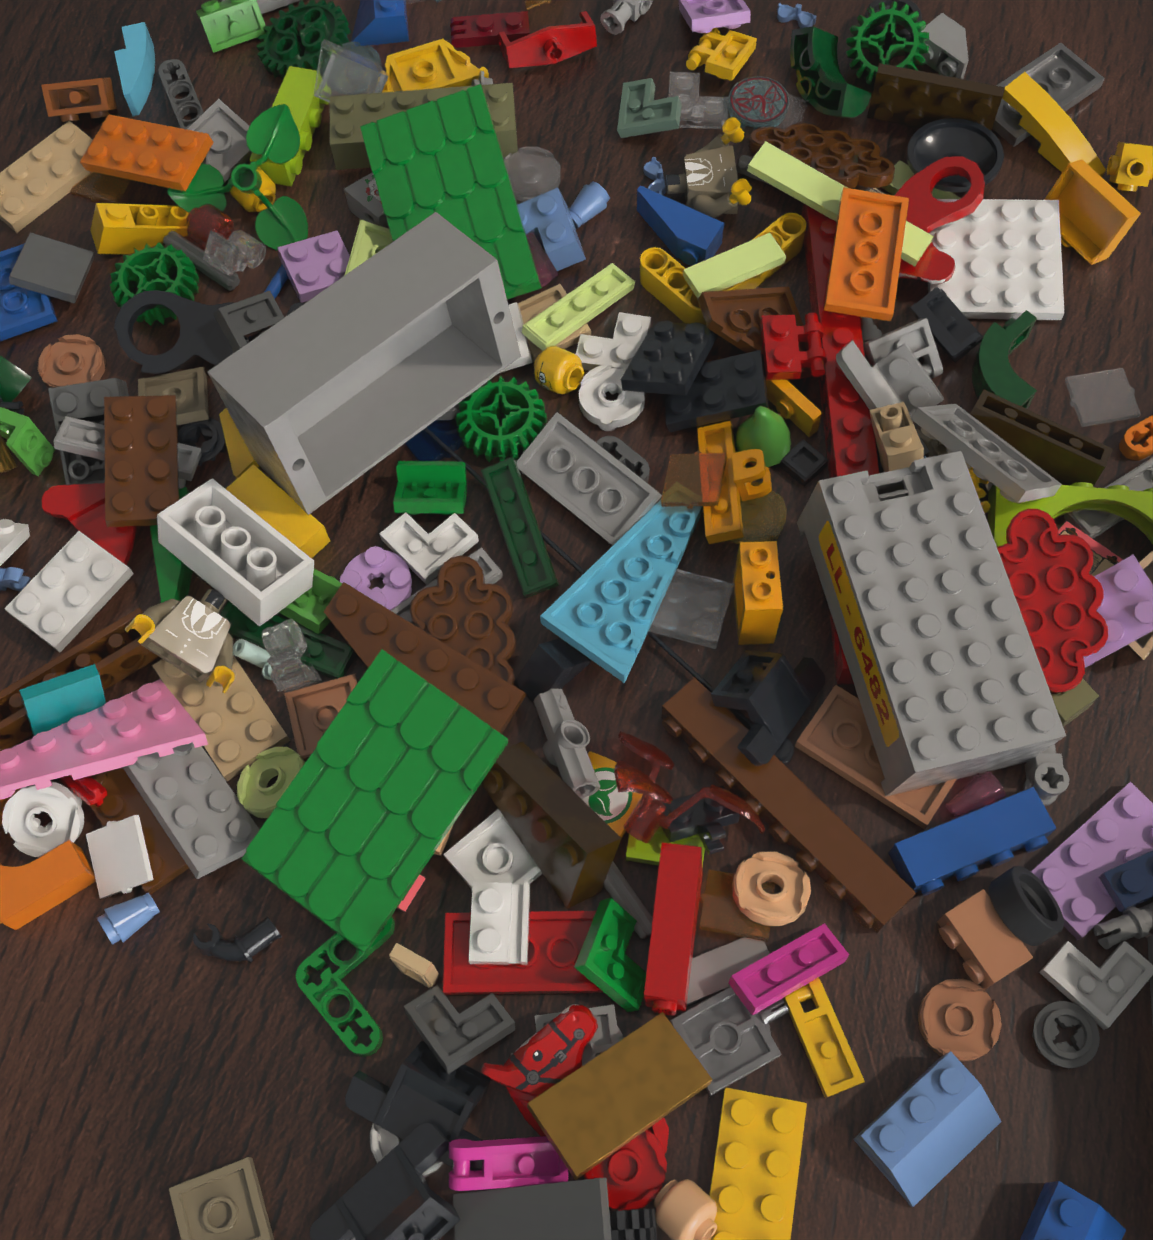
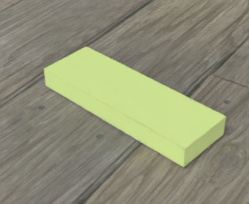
[683,233,786,299]

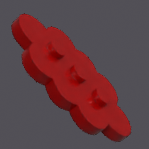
[997,509,1108,693]

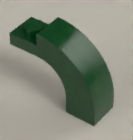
[972,310,1037,409]

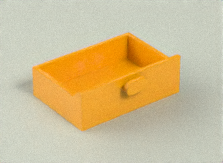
[1044,159,1141,265]

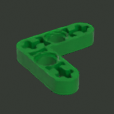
[296,916,395,1057]

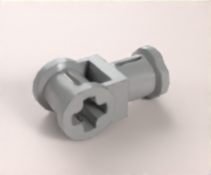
[600,0,653,35]
[1023,744,1069,806]

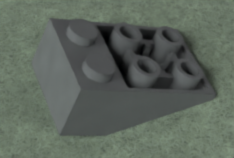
[48,378,129,485]

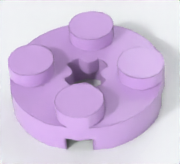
[340,546,412,610]

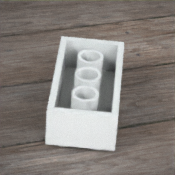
[157,478,314,626]

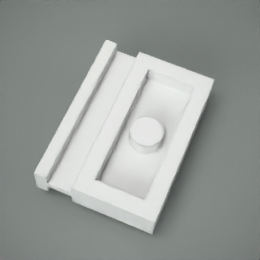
[469,882,530,965]

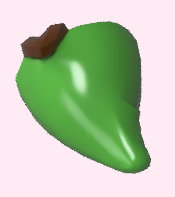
[735,406,791,467]

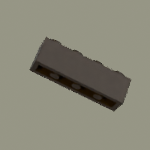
[970,390,1113,487]

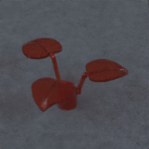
[614,731,765,843]

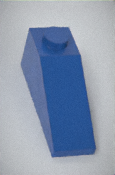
[637,185,724,266]

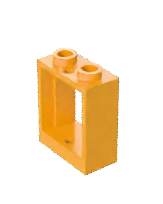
[733,541,783,645]

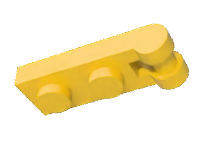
[782,977,865,1098]

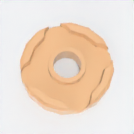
[732,852,811,926]

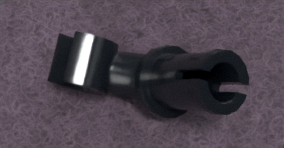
[193,916,282,963]

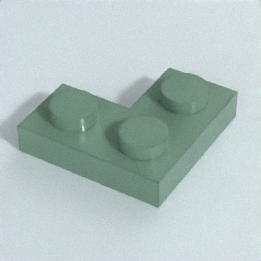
[617,78,682,138]

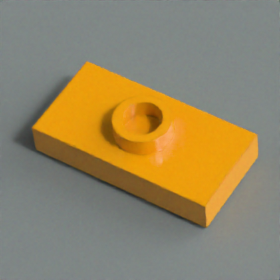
[766,379,822,437]

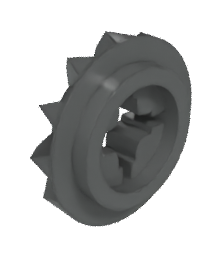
[1032,1001,1100,1069]

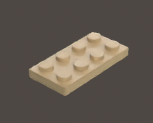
[0,121,95,233]
[152,655,290,781]

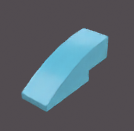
[114,22,155,117]

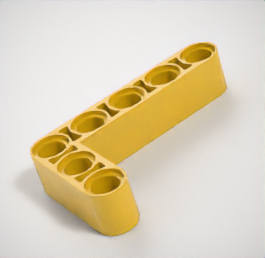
[640,213,807,324]

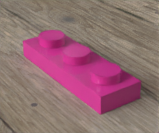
[728,923,849,1016]

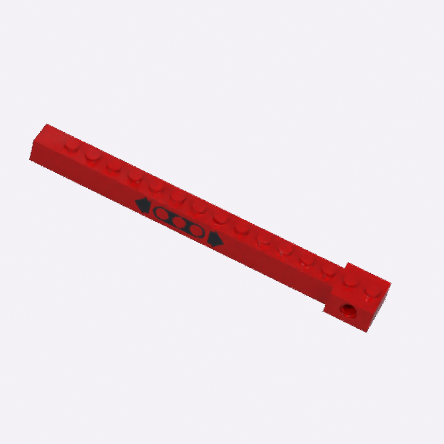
[802,204,879,685]

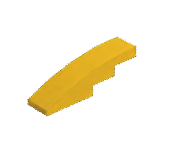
[1002,72,1106,176]

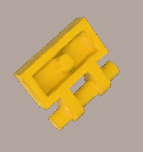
[686,28,757,81]

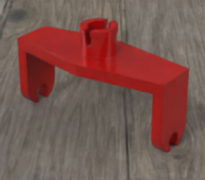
[498,11,597,68]

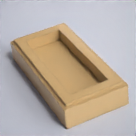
[389,943,441,989]

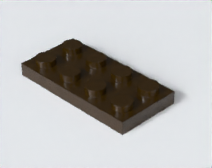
[867,63,1005,130]

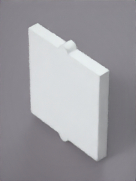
[86,815,154,899]

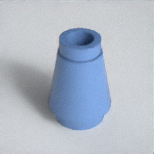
[569,181,610,229]
[97,892,160,945]

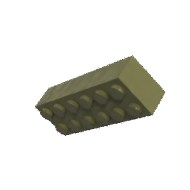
[330,83,518,170]

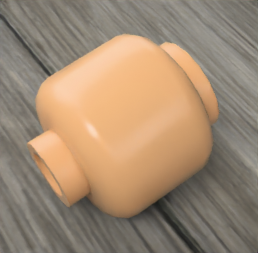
[654,1179,717,1240]

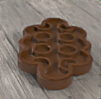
[748,123,895,189]
[410,556,516,685]

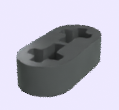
[596,436,650,483]

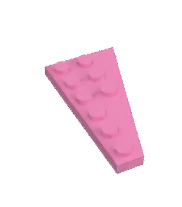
[0,679,208,800]

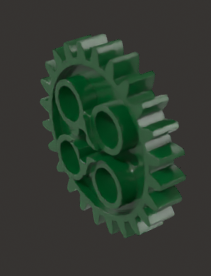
[257,0,351,80]

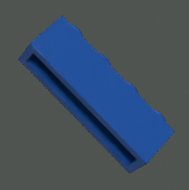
[888,787,1057,896]

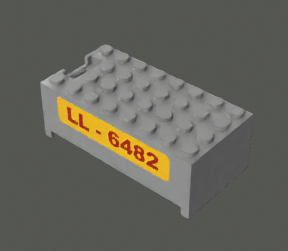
[797,451,1066,796]

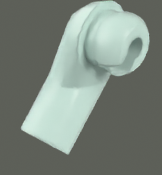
[233,639,284,680]

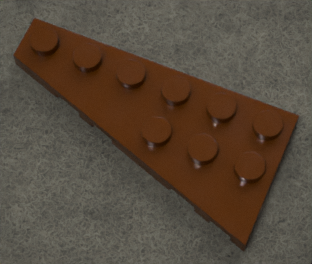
[324,582,526,734]

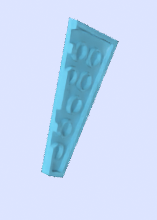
[540,483,703,683]

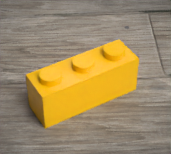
[226,464,330,558]

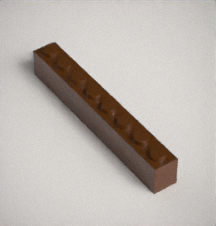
[661,677,916,933]

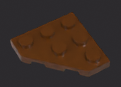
[698,286,814,380]

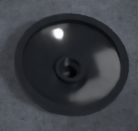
[907,118,1004,193]

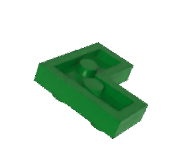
[574,898,647,1012]

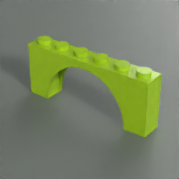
[987,482,1153,547]

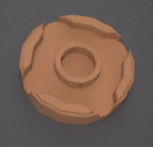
[37,334,106,388]
[918,979,1002,1062]

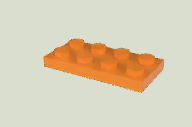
[80,114,214,192]
[824,187,909,321]

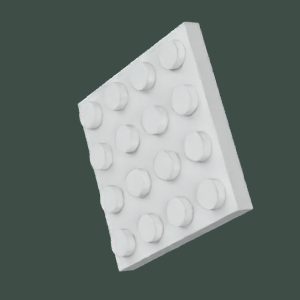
[928,199,1064,320]

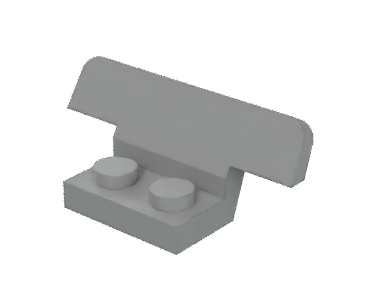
[836,340,944,455]

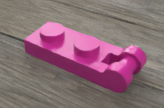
[449,1136,568,1191]

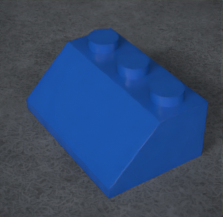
[1020,1181,1126,1240]

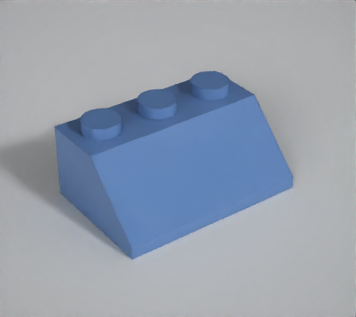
[853,1051,1001,1207]

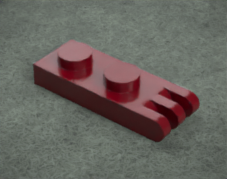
[450,11,530,48]

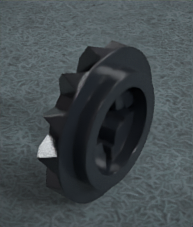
[177,417,226,466]

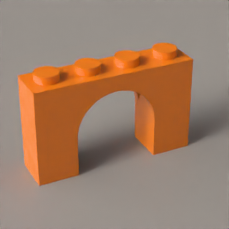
[0,788,96,930]

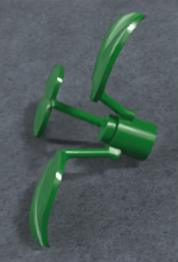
[167,104,308,250]

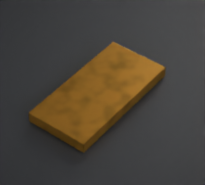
[527,1012,713,1180]

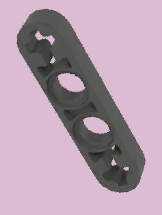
[158,59,204,129]

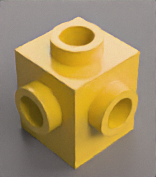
[1107,142,1153,192]

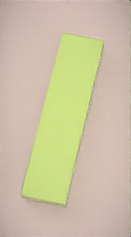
[522,263,635,351]

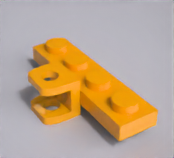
[697,421,772,544]

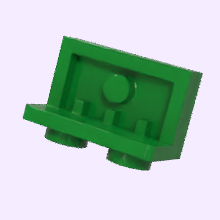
[393,461,467,515]

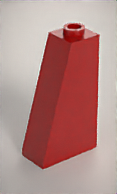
[644,842,703,1015]

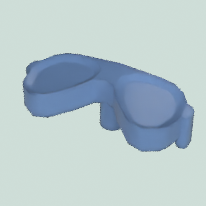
[777,3,817,28]
[643,157,666,195]

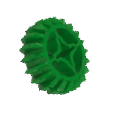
[846,1,929,86]
[110,242,199,326]
[456,375,547,462]

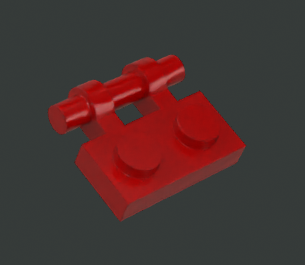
[760,312,827,380]

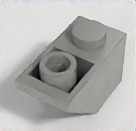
[920,13,969,79]

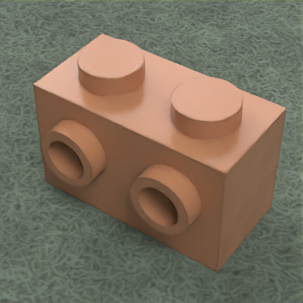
[937,889,1033,990]

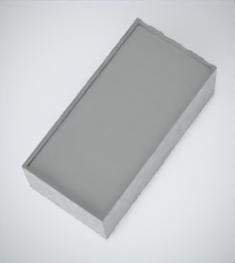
[207,212,521,515]

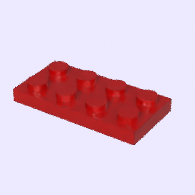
[443,911,603,995]

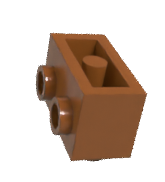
[41,77,117,122]

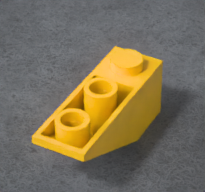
[90,203,198,254]

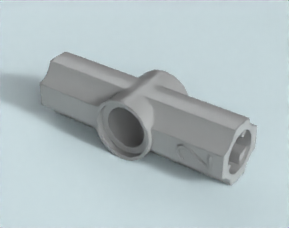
[533,689,600,799]

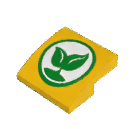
[582,751,654,838]

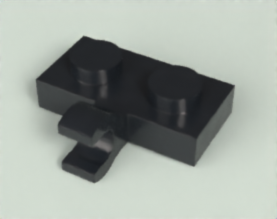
[654,785,740,854]

